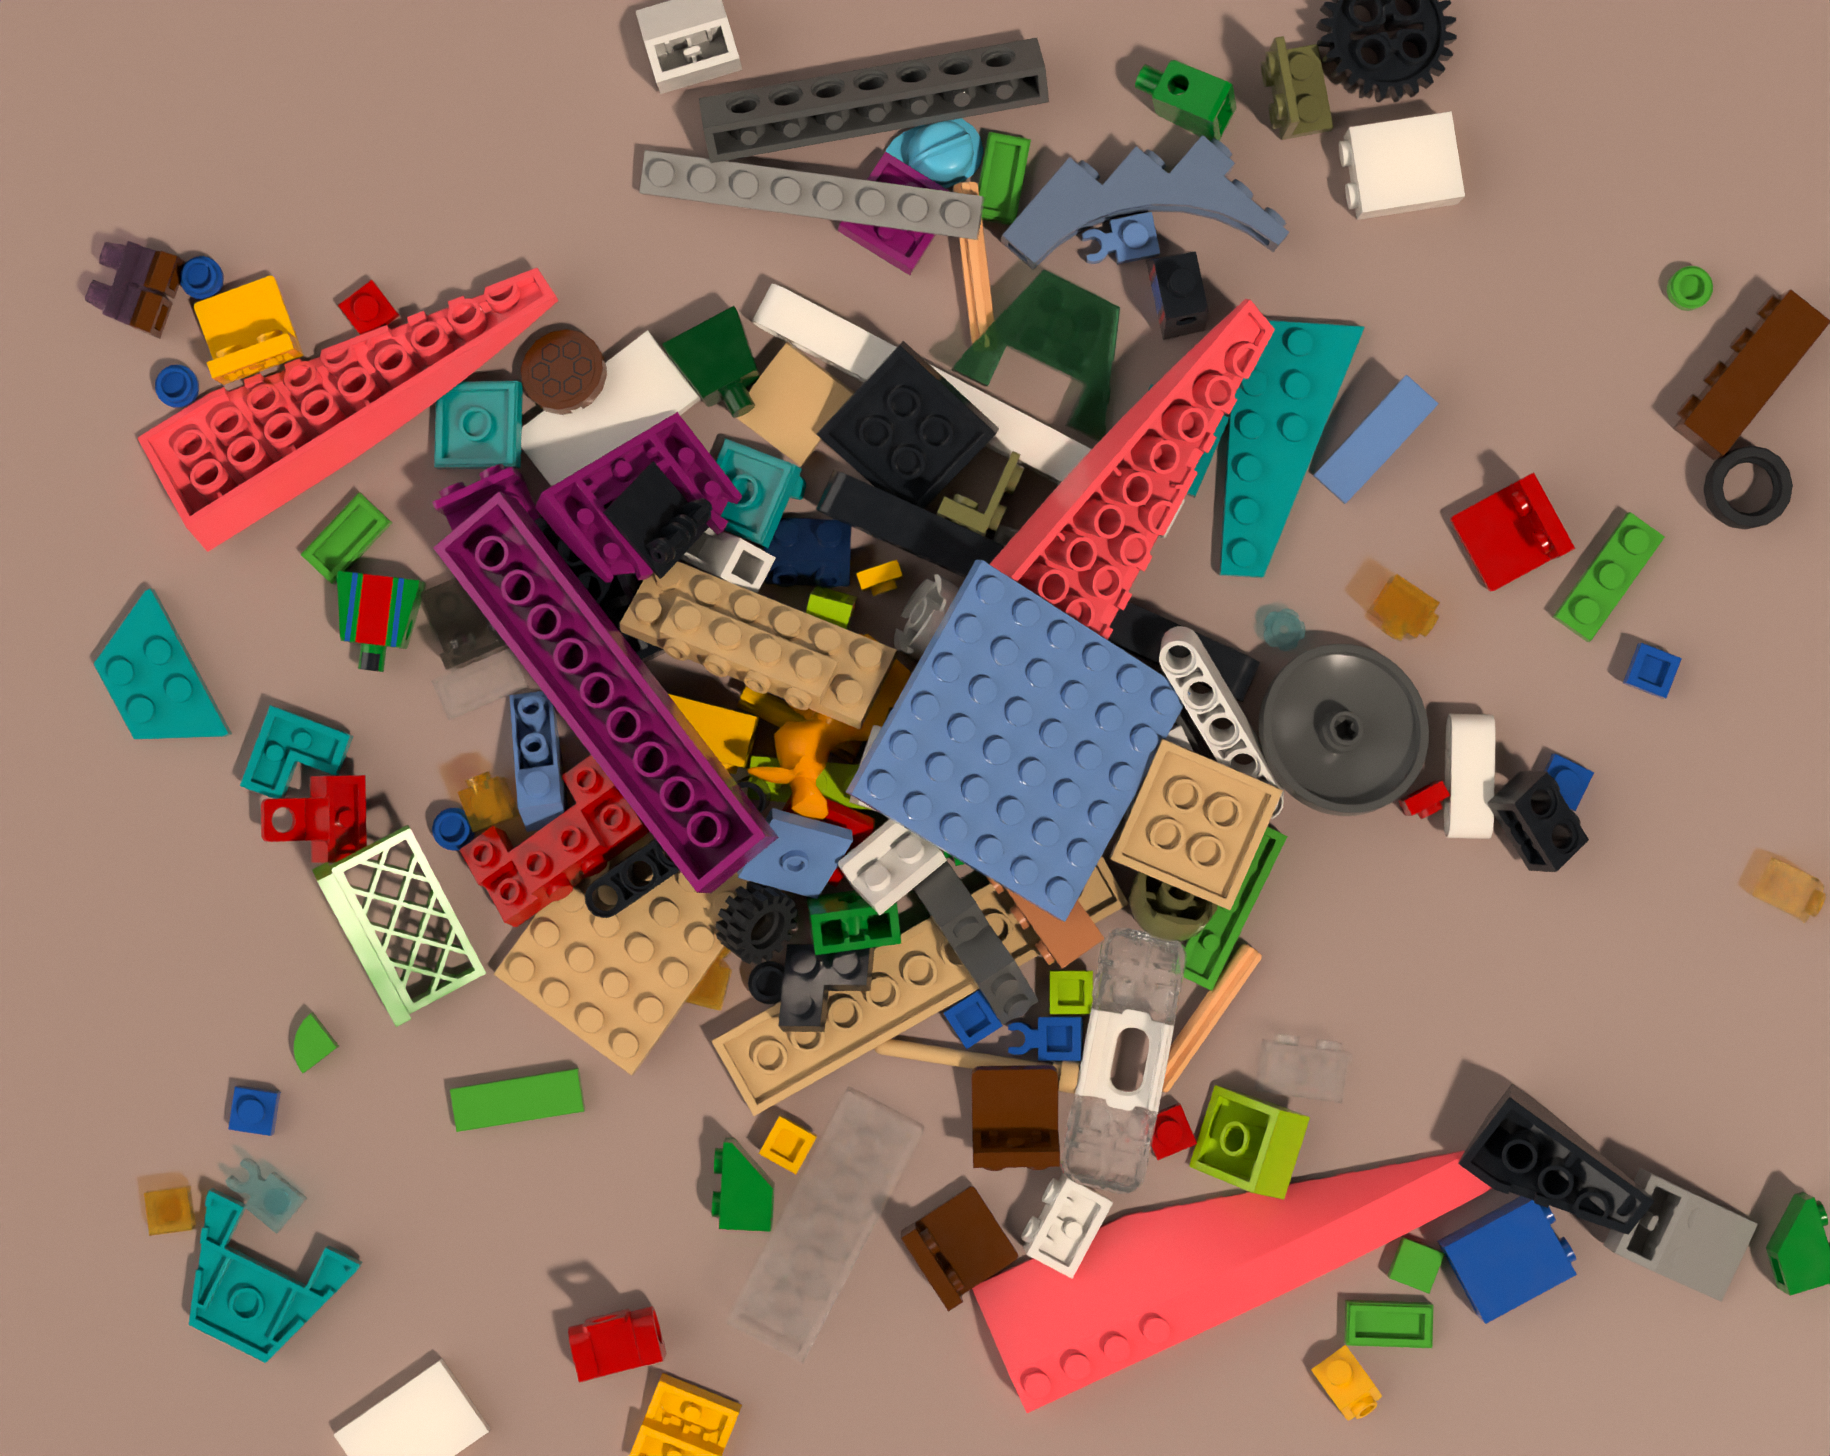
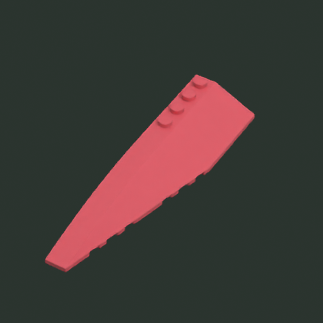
[972,1150,1492,1413]

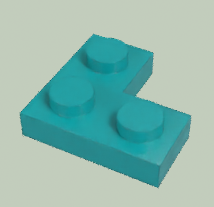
[240,705,353,799]

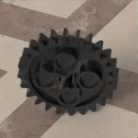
[1316,0,1457,103]

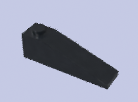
[1458,1084,1655,1235]

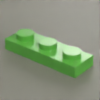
[1552,512,1665,642]

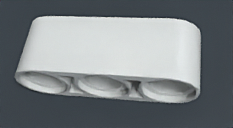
[1444,713,1495,839]

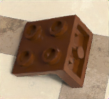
[901,1186,1018,1312]

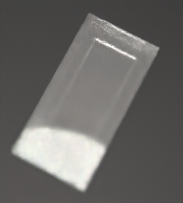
[432,648,529,720]

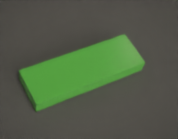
[450,1068,585,1132]

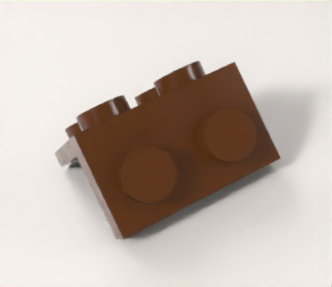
[971,1065,1060,1171]

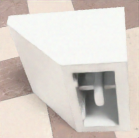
[636,0,742,94]

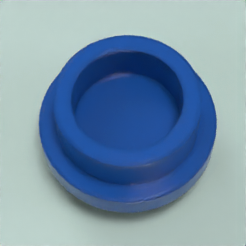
[180,256,224,300]
[155,365,199,408]
[432,808,476,851]

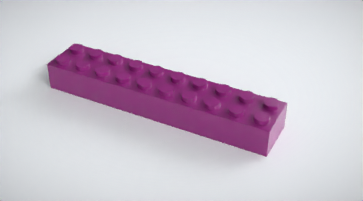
[433,492,779,893]

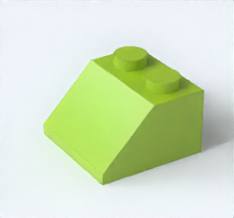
[1189,1085,1310,1200]

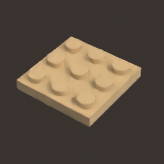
[1109,738,1283,910]

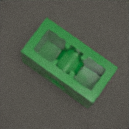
[807,890,901,955]

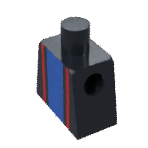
[1146,251,1208,340]

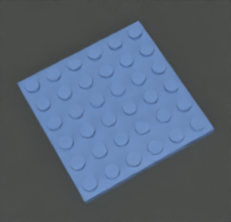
[846,560,1191,922]

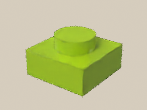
[1049,970,1093,1014]

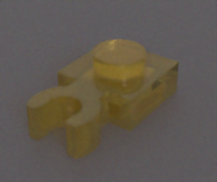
[685,947,733,1011]

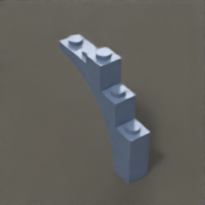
[1001,135,1289,270]

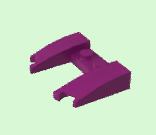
[535,412,742,583]

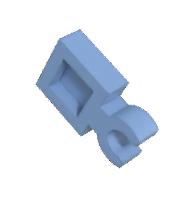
[1081,212,1160,265]

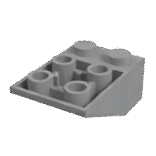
[1603,1168,1758,1302]

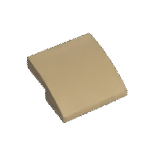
[737,342,854,466]

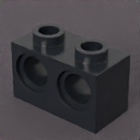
[1487,771,1589,872]

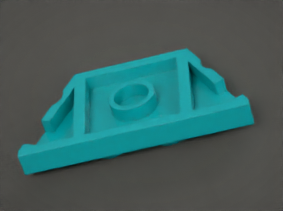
[94,588,232,740]

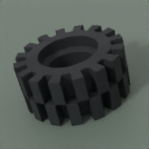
[715,881,798,965]

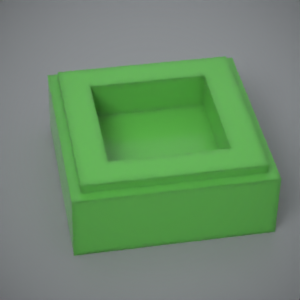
[1387,1236,1445,1294]

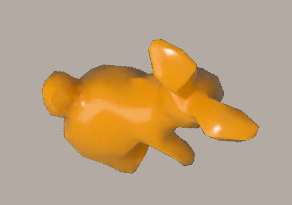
[747,634,911,821]

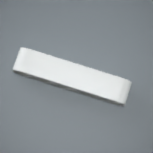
[1159,626,1284,819]

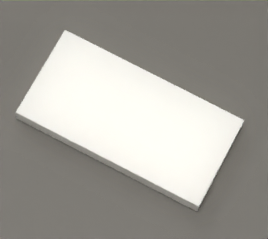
[521,330,701,486]

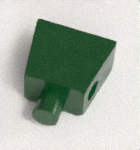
[662,306,760,418]

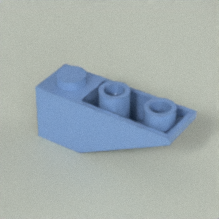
[509,691,568,832]

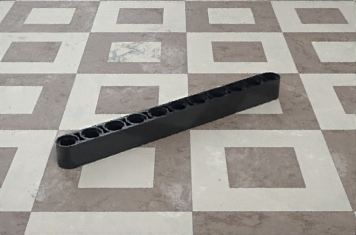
[816,470,1260,702]

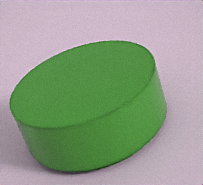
[1667,266,1713,311]

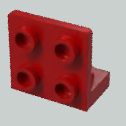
[1450,472,1576,592]

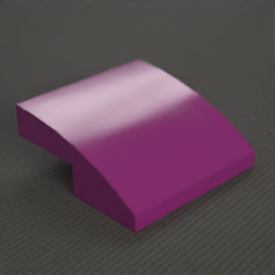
[838,151,950,276]

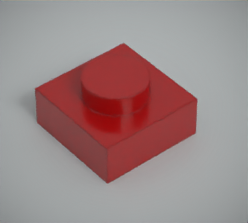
[338,280,400,335]
[1397,780,1450,819]
[1140,1103,1197,1160]

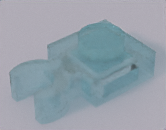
[225,1158,307,1234]

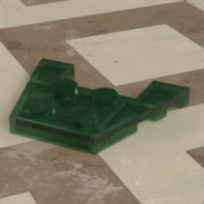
[951,270,1120,442]

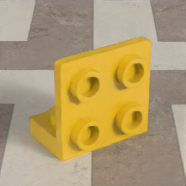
[194,276,304,385]

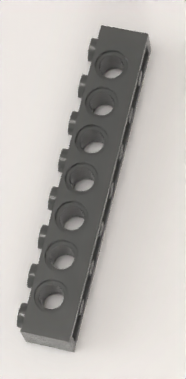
[699,38,1049,163]

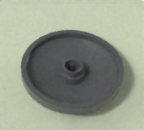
[1258,644,1429,816]

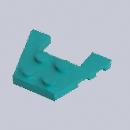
[188,1188,363,1363]

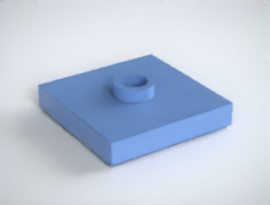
[737,808,853,899]

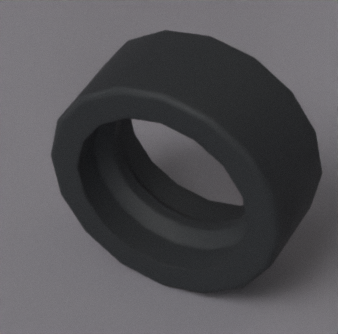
[1703,446,1793,530]

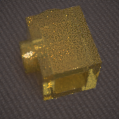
[1367,574,1440,642]
[457,771,520,832]

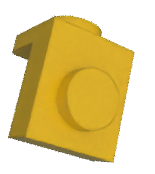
[1311,1345,1382,1421]

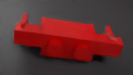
[460,755,650,927]

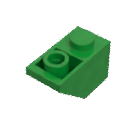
[711,1137,775,1232]
[1766,1192,1830,1296]

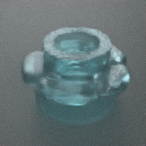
[1263,608,1305,651]

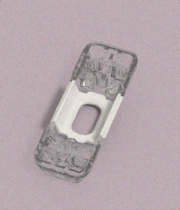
[1061,928,1187,1194]

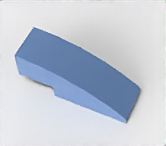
[1313,375,1439,504]

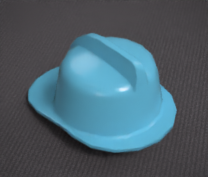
[886,118,983,189]

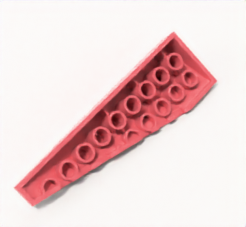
[137,268,559,552]

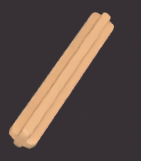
[953,182,997,353]
[1162,944,1262,1093]

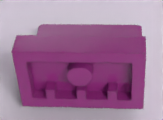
[432,464,541,531]

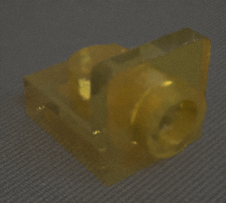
[1752,857,1826,923]

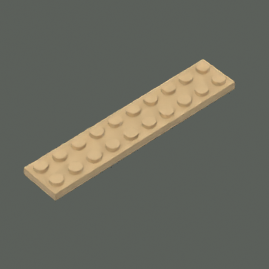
[712,856,1129,1116]

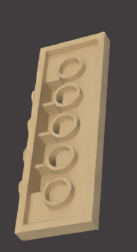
[620,561,897,730]

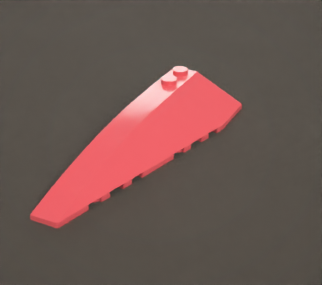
[989,299,1275,640]

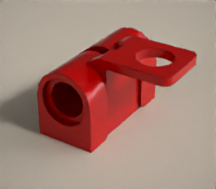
[261,775,367,863]
[568,1306,667,1383]

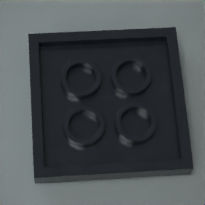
[817,341,999,509]

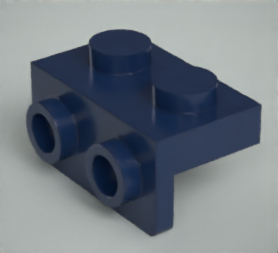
[764,518,852,588]

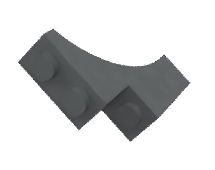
[913,861,1039,1025]

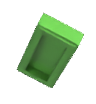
[979,132,1031,225]
[301,492,393,585]
[1344,1300,1434,1348]

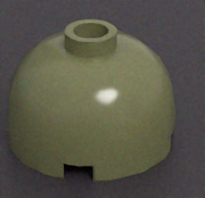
[1129,872,1218,942]

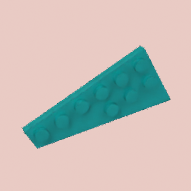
[1219,320,1365,578]

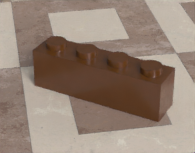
[1673,289,1830,460]

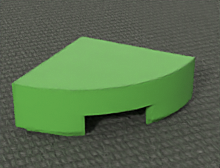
[294,1013,339,1074]

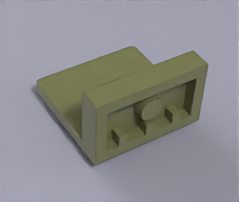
[1261,36,1334,140]
[937,451,1024,537]

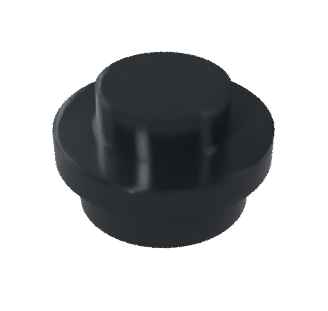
[748,961,785,1004]

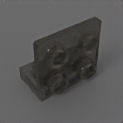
[421,578,510,672]

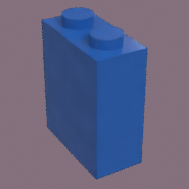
[1437,1196,1577,1324]

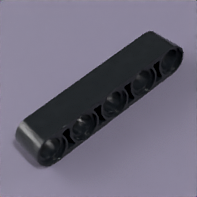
[585,776,771,918]

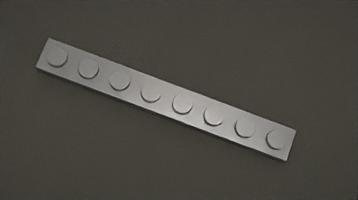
[639,150,984,240]

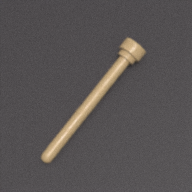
[874,1039,1080,1094]

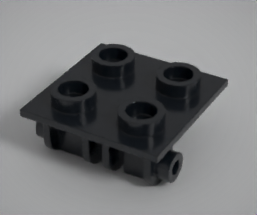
[603,461,712,579]

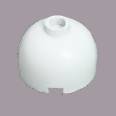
[894,574,960,661]

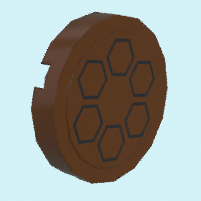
[521,329,607,415]

